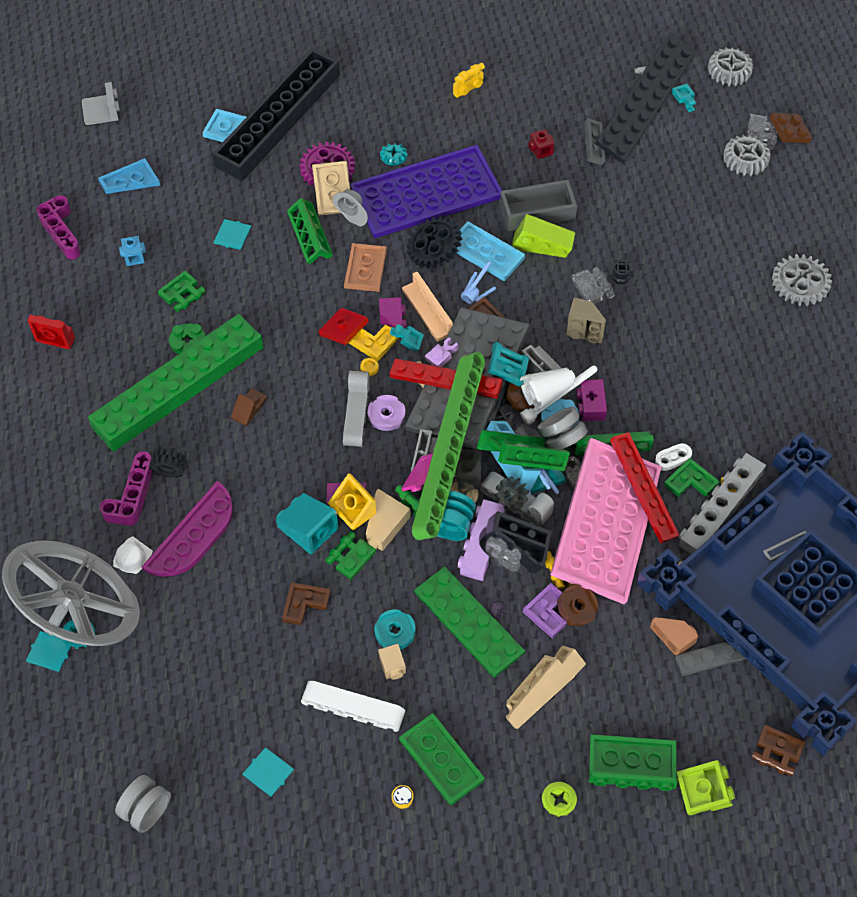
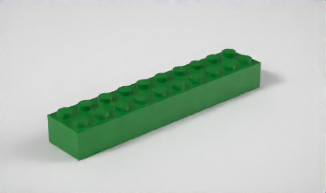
[88,314,263,452]

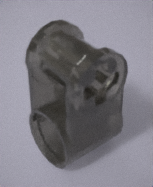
[562,456,581,495]

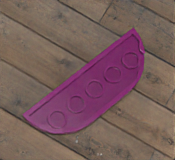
[142,481,233,577]

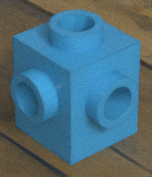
[119,236,146,266]

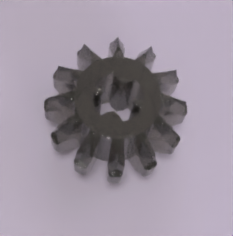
[495,476,529,511]

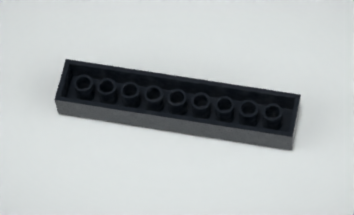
[212,48,340,181]

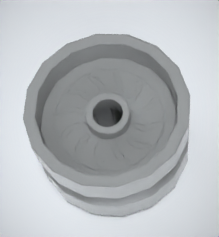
[538,407,588,450]
[115,775,171,833]

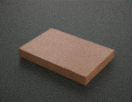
[344,243,387,292]

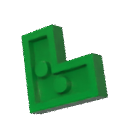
[664,458,720,497]

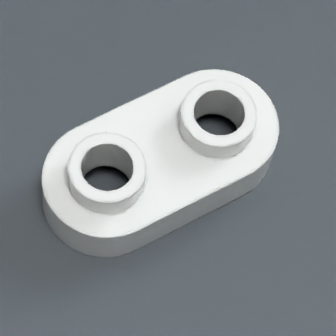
[655,444,692,471]

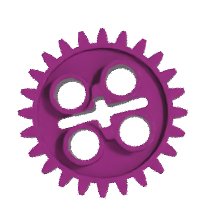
[299,141,355,189]

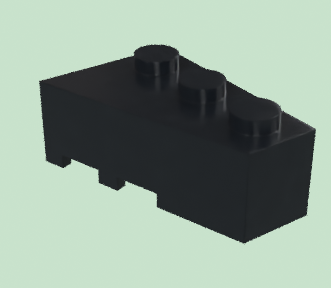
[485,511,552,574]

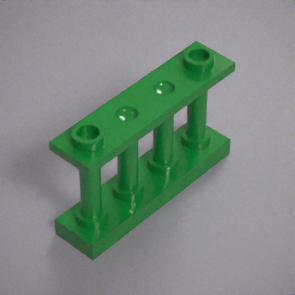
[477,430,570,471]

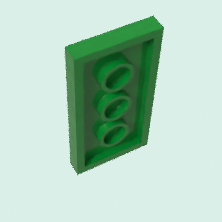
[399,713,485,806]

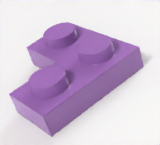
[523,583,567,639]

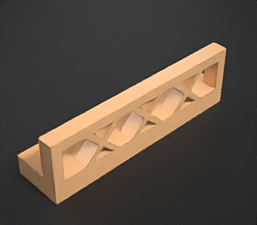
[402,272,453,342]

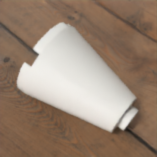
[520,368,576,411]

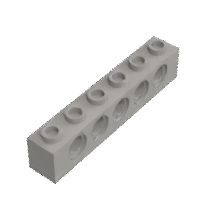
[678,453,766,554]

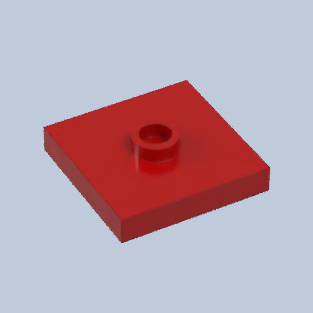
[318,308,369,345]

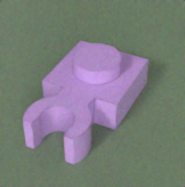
[425,337,459,367]

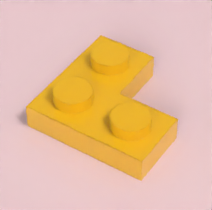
[349,324,399,362]

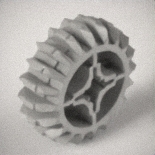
[708,47,753,87]
[723,135,770,177]

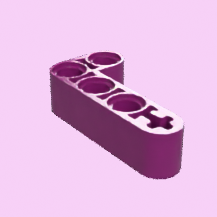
[36,195,81,259]
[99,452,153,526]

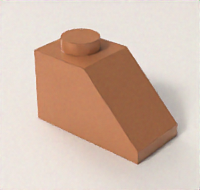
[650,617,698,656]

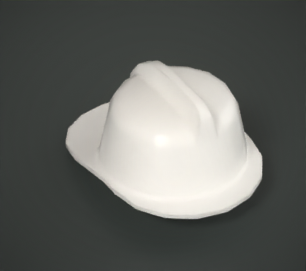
[113,537,153,574]

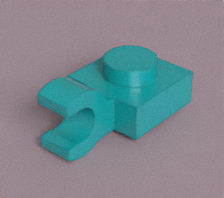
[672,84,696,112]
[390,324,424,351]

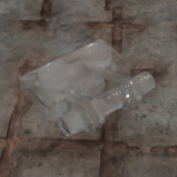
[746,114,777,149]
[571,267,615,303]
[486,536,521,572]

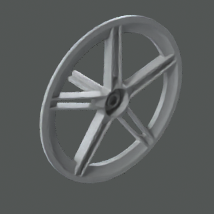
[2,541,140,646]

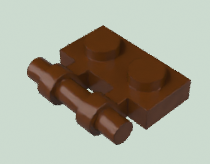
[751,725,805,776]

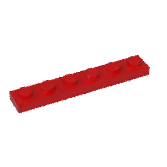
[389,358,503,399]
[610,432,679,544]

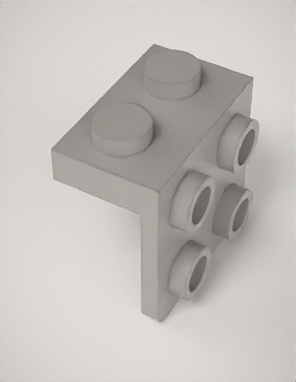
[82,82,120,125]

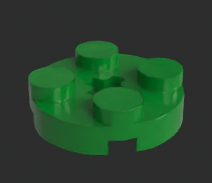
[169,324,205,355]

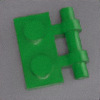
[158,271,206,313]
[395,485,420,516]
[325,531,376,581]

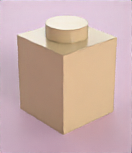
[378,644,406,680]

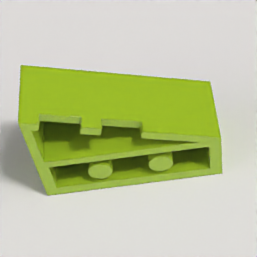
[512,214,575,258]

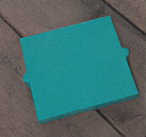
[214,219,251,250]
[26,631,71,672]
[242,747,294,797]

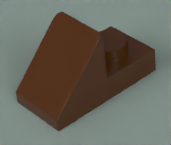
[231,388,268,426]

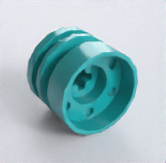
[437,491,476,541]

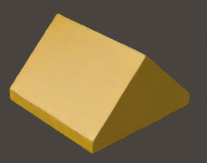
[328,474,376,530]

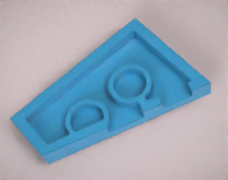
[98,158,160,194]

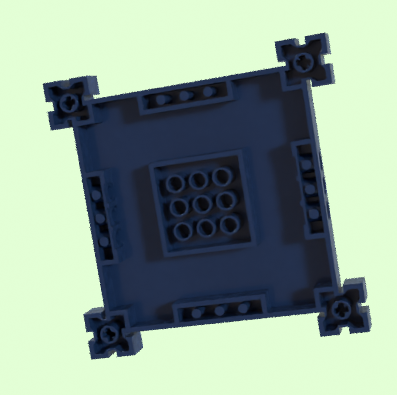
[637,431,857,757]

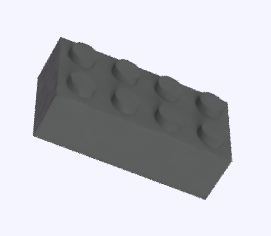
[500,180,577,231]

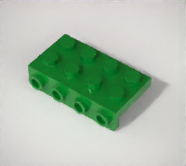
[589,735,678,791]

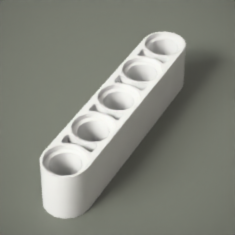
[301,681,405,732]

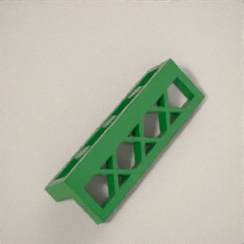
[287,198,333,264]
[574,431,654,455]

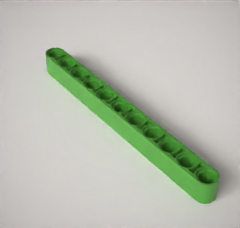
[412,352,485,540]

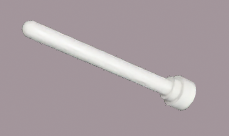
[520,366,597,425]

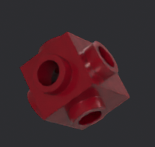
[528,129,554,159]

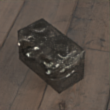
[454,450,481,489]

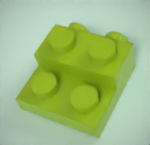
[677,760,735,815]

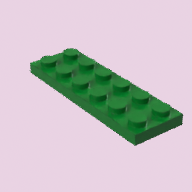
[414,566,525,678]

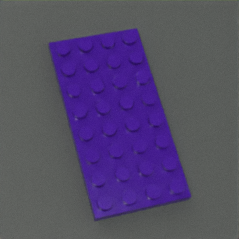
[350,145,502,239]

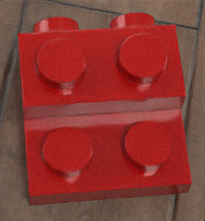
[27,315,75,349]

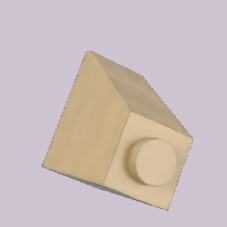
[366,489,410,551]

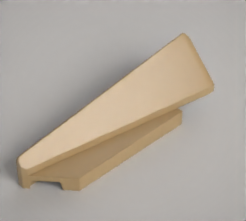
[506,646,586,729]

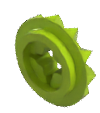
[542,782,577,817]

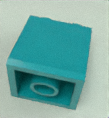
[276,493,338,555]

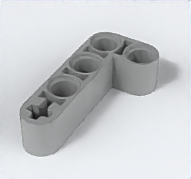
[343,371,370,447]
[479,472,554,527]

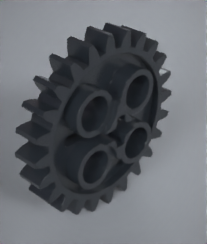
[406,216,463,269]

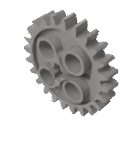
[772,254,832,306]

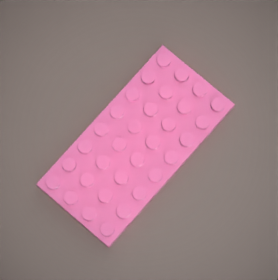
[550,438,661,604]

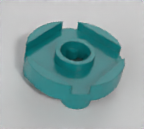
[374,609,416,650]

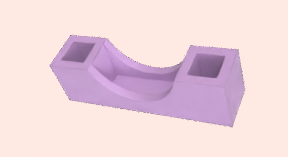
[458,499,506,581]

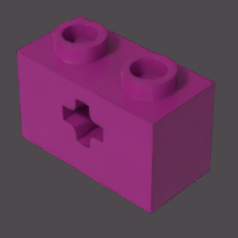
[576,379,607,421]

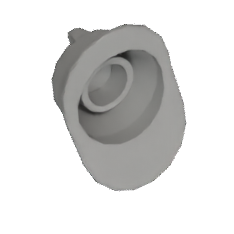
[333,188,368,226]

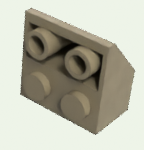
[566,298,606,343]

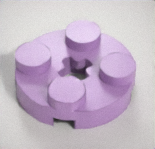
[368,395,405,431]

